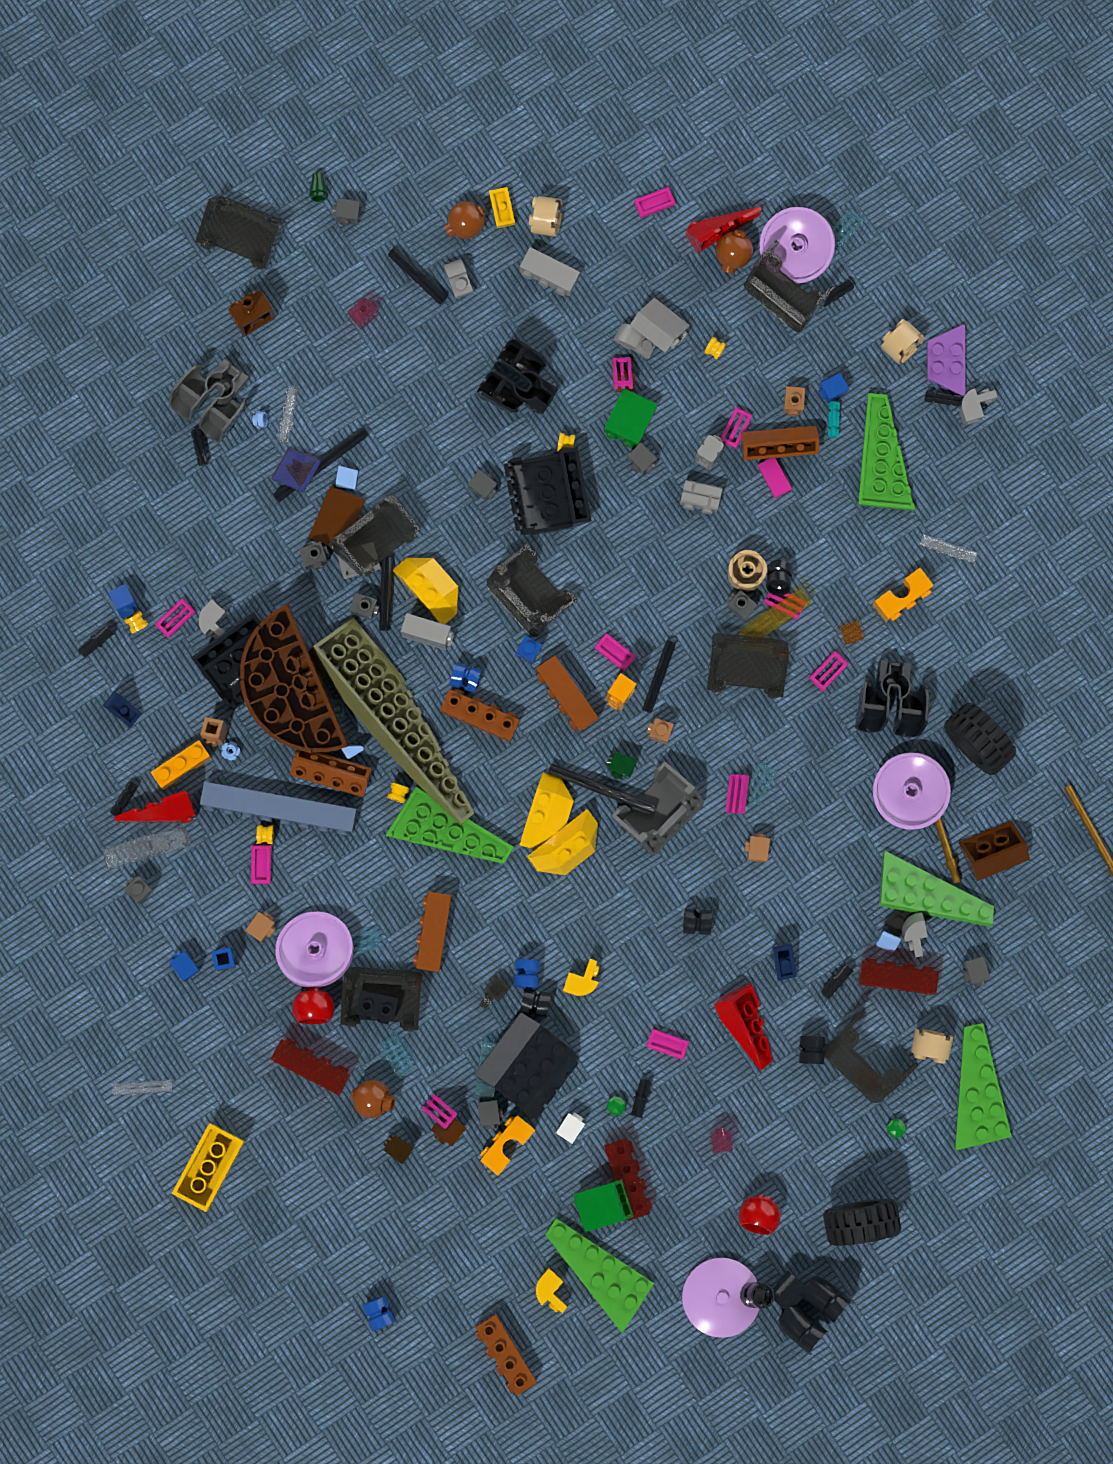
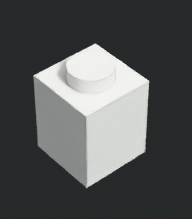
[556,1112,585,1143]

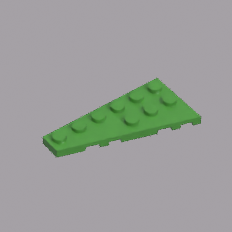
[858,393,915,511]
[385,787,514,864]
[879,851,994,927]
[954,1023,1012,1151]
[545,1218,654,1333]

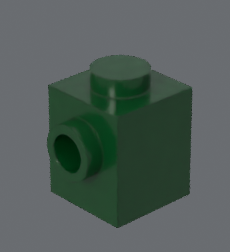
[606,752,637,779]

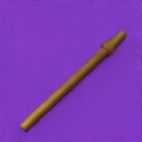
[1064,785,1113,877]
[934,817,961,884]

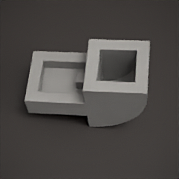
[443,259,473,299]
[613,323,656,359]
[902,912,928,957]

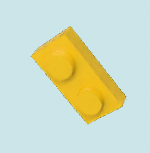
[489,187,515,229]

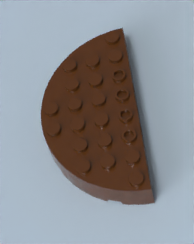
[240,603,349,752]

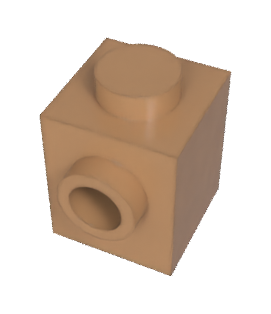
[783,386,805,417]
[200,717,228,747]
[647,718,674,745]
[744,833,770,863]
[245,912,276,943]

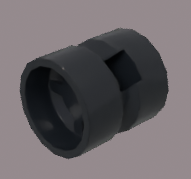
[766,560,793,596]
[683,909,712,935]
[520,988,551,1018]
[799,1036,825,1064]
[740,1282,775,1308]

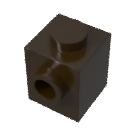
[383,1134,414,1164]

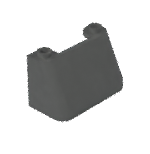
[612,762,704,855]

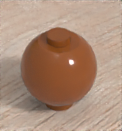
[444,201,486,239]
[716,230,753,274]
[351,1079,396,1119]

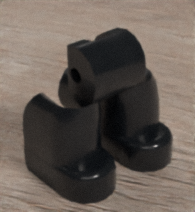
[475,337,559,415]
[855,660,929,737]
[773,1271,854,1356]

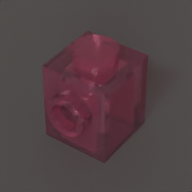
[348,297,378,329]
[710,1128,733,1153]

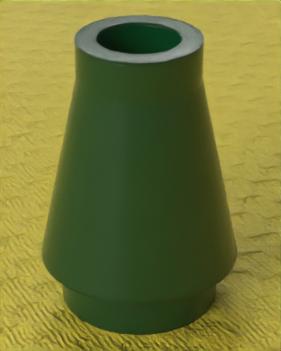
[309,172,328,202]

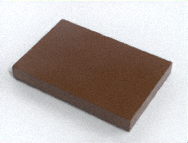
[308,486,365,551]

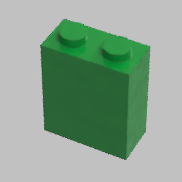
[604,389,658,448]
[573,1179,634,1232]

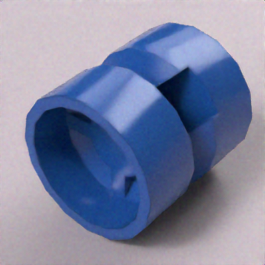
[449,662,482,693]
[514,959,540,988]
[362,1296,396,1331]

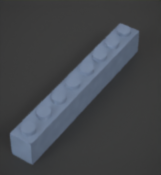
[200,782,357,836]

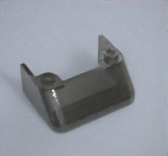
[744,240,834,332]
[823,1010,919,1103]

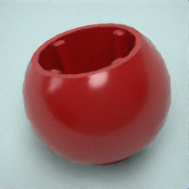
[292,987,335,1025]
[738,1194,781,1235]

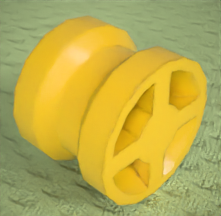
[704,337,726,360]
[557,433,575,451]
[124,611,148,633]
[387,783,410,803]
[256,825,274,844]

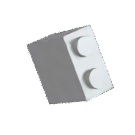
[630,298,690,353]
[401,613,454,650]

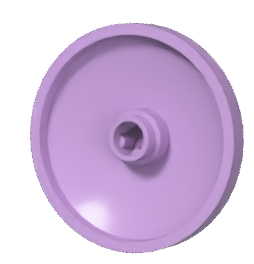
[760,207,835,283]
[873,753,951,830]
[275,912,354,988]
[682,1258,759,1338]

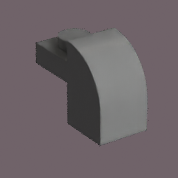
[959,388,997,426]
[199,599,227,639]

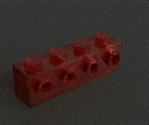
[857,958,939,995]
[270,1038,351,1096]
[604,1138,653,1221]

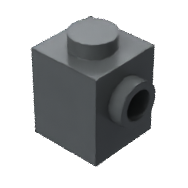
[332,198,361,226]
[627,443,657,475]
[468,470,498,502]
[727,590,757,622]
[349,593,380,621]
[124,876,154,905]
[962,956,990,987]
[478,1100,503,1130]

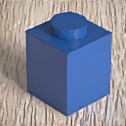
[818,373,849,403]
[108,584,139,618]
[516,636,542,664]
[211,947,236,972]
[169,951,200,982]

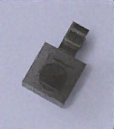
[883,910,915,936]
[479,975,511,1010]

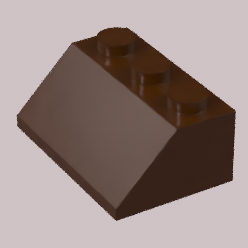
[958,821,1030,881]

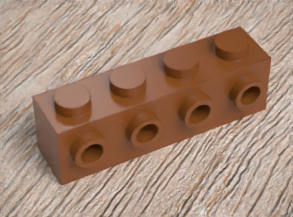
[741,426,819,461]
[535,656,599,733]
[440,688,520,743]
[290,750,372,797]
[413,892,452,973]
[475,1314,537,1396]

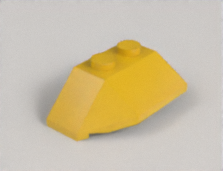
[392,558,458,625]
[520,772,574,850]
[527,809,598,875]

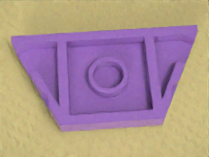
[927,325,965,397]

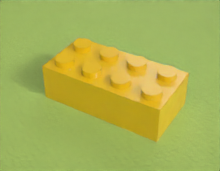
[172,1123,246,1212]

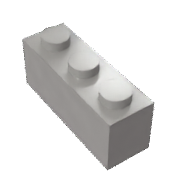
[520,247,580,297]

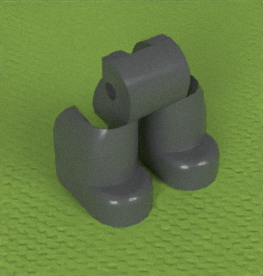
[168,359,249,443]

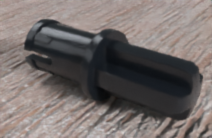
[78,626,114,658]
[821,963,854,999]
[630,1079,651,1118]

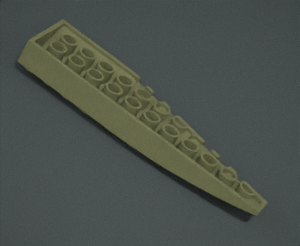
[310,618,474,825]

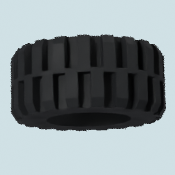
[944,703,1016,775]
[823,1198,902,1246]

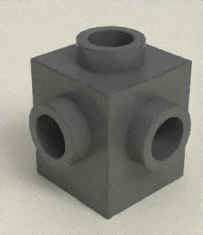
[299,541,329,570]

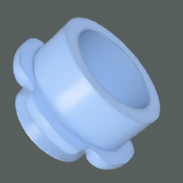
[252,410,268,429]
[221,742,240,760]

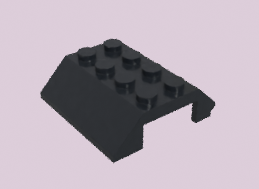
[503,447,592,535]
[191,612,264,710]
[474,1013,578,1119]

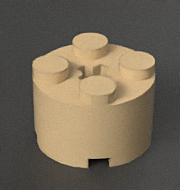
[529,196,562,237]
[881,319,925,365]
[727,550,767,592]
[911,1029,953,1064]

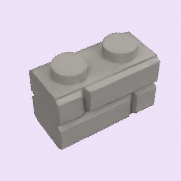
[695,435,724,470]
[680,480,722,515]

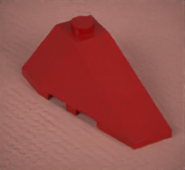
[686,207,762,254]
[114,791,197,824]
[714,984,773,1070]

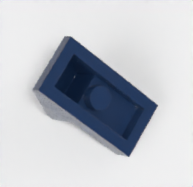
[102,691,142,728]
[771,943,797,981]

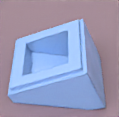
[336,466,358,490]
[342,745,364,759]
[876,931,901,953]

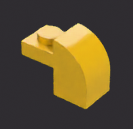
[563,959,599,996]
[536,1268,567,1313]

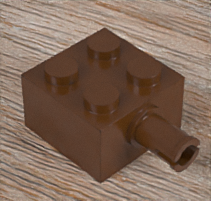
[228,290,275,338]

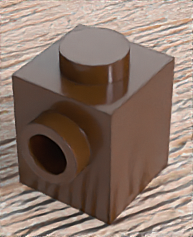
[431,1111,466,1146]

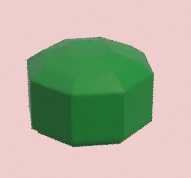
[607,1096,626,1115]
[886,1119,906,1138]

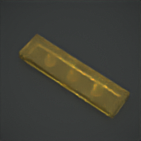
[739,588,812,648]

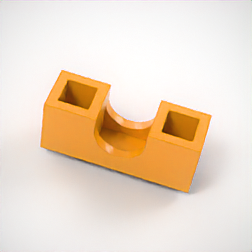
[873,568,934,622]
[606,673,636,711]
[151,740,212,790]
[480,1115,535,1175]

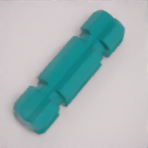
[828,401,840,438]

